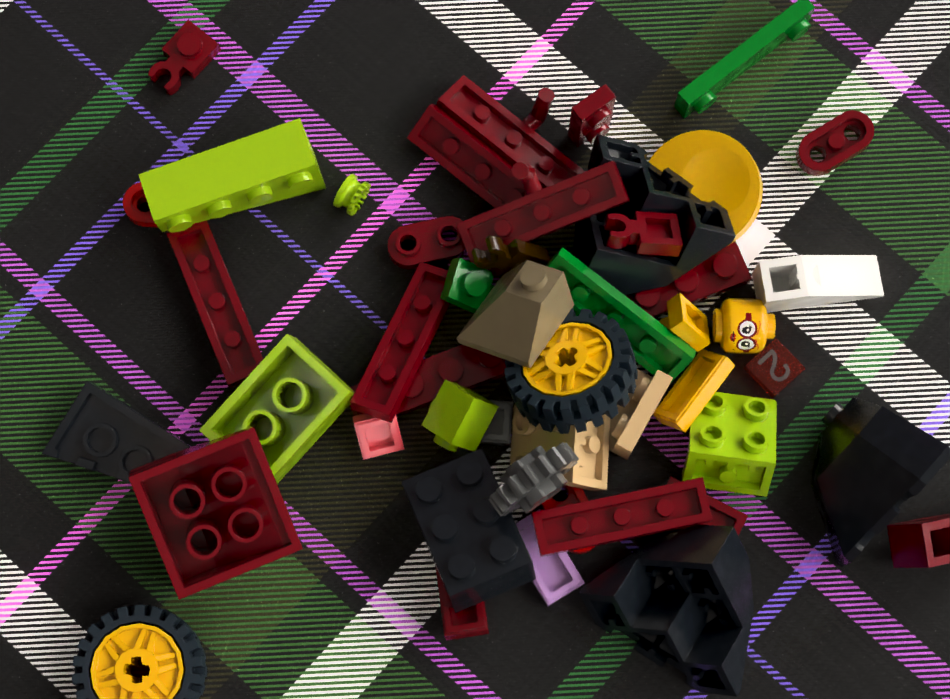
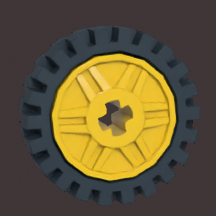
[504,308,638,434]
[72,605,207,699]

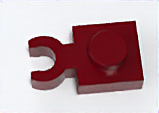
[148,19,221,95]
[604,211,683,257]

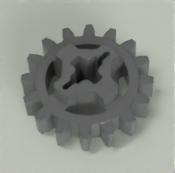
[488,442,579,517]

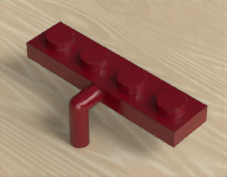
[436,75,585,189]
[456,160,630,264]

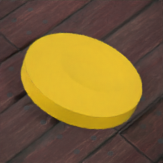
[649,130,763,245]

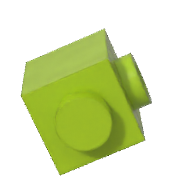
[422,380,499,452]

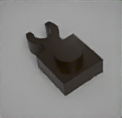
[472,236,550,278]

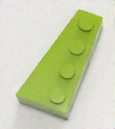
[138,118,326,233]

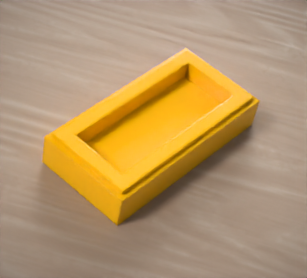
[653,349,735,433]

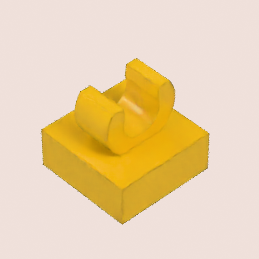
[659,293,711,352]

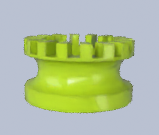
[333,174,371,216]

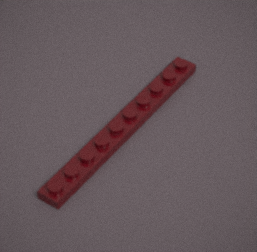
[350,241,752,417]

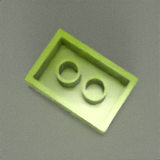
[199,334,355,484]

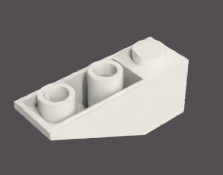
[752,255,884,313]

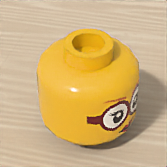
[712,298,776,354]

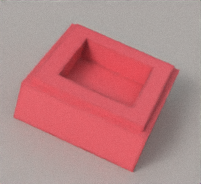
[352,414,404,460]

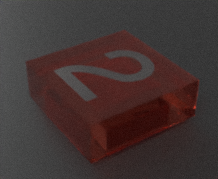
[744,338,805,399]

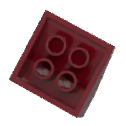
[128,426,303,600]

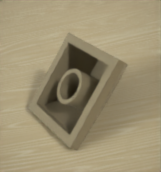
[457,260,574,368]

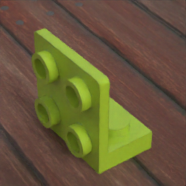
[682,392,777,497]

